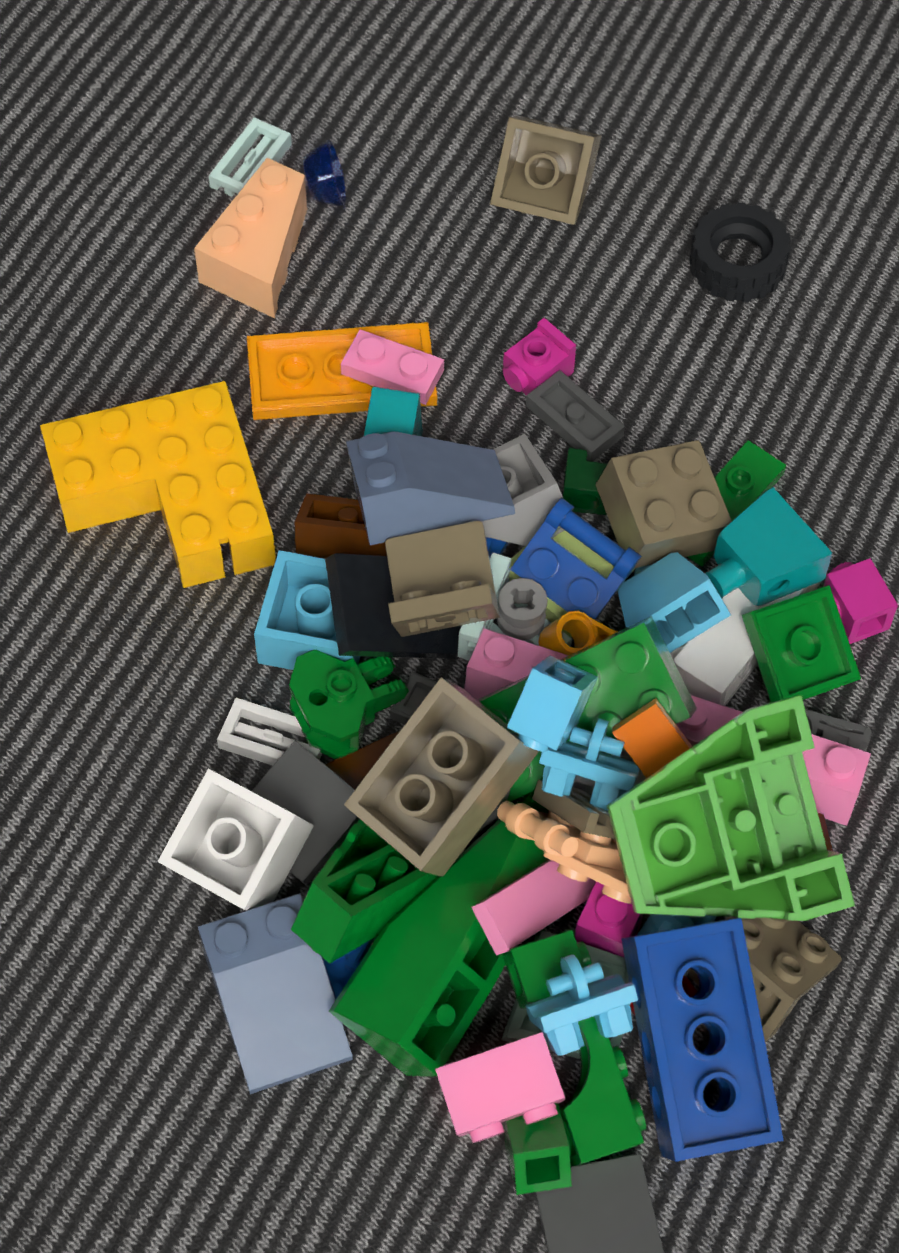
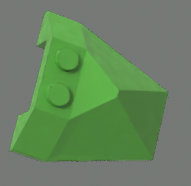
[607,695,855,921]

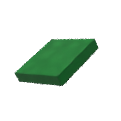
[742,585,861,702]

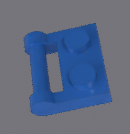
[510,498,642,620]

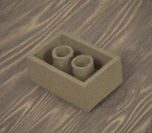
[344,677,539,877]

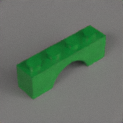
[503,930,646,1167]

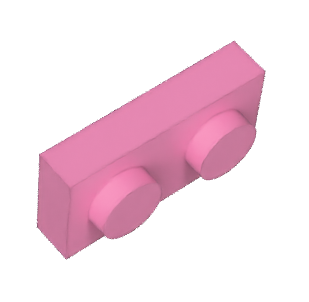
[341,329,444,405]

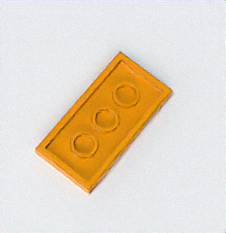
[247,322,437,420]

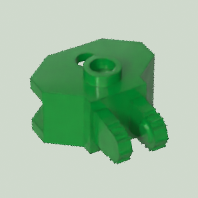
[289,650,409,759]

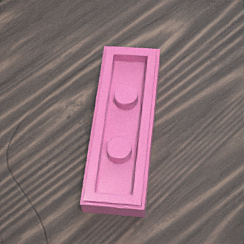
[471,860,596,956]

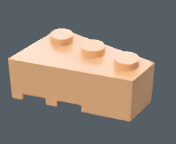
[194,158,307,319]

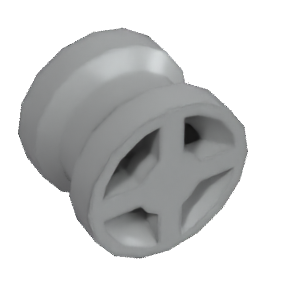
[497,578,548,640]

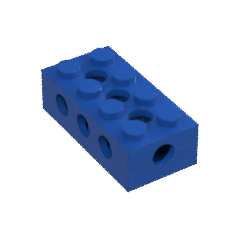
[621,918,784,1162]

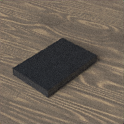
[325,553,462,659]

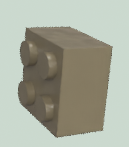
[596,440,732,568]

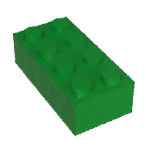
[478,616,697,802]

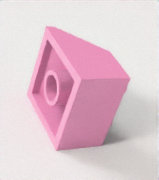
[435,1032,565,1143]

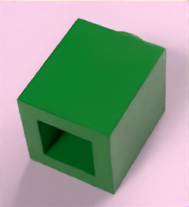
[504,1103,572,1195]

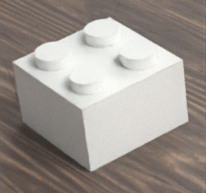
[158,769,314,911]

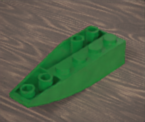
[329,791,550,1077]

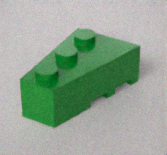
[291,819,437,964]

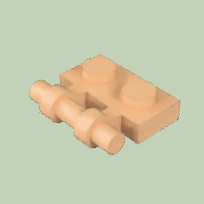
[497,801,623,871]

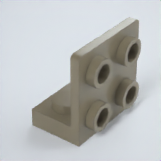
[385,521,500,637]
[687,917,842,1043]

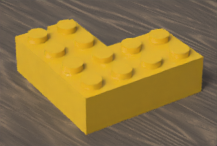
[40,381,276,588]

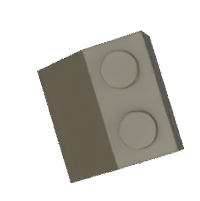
[490,116,602,225]

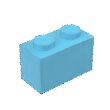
[507,655,598,752]

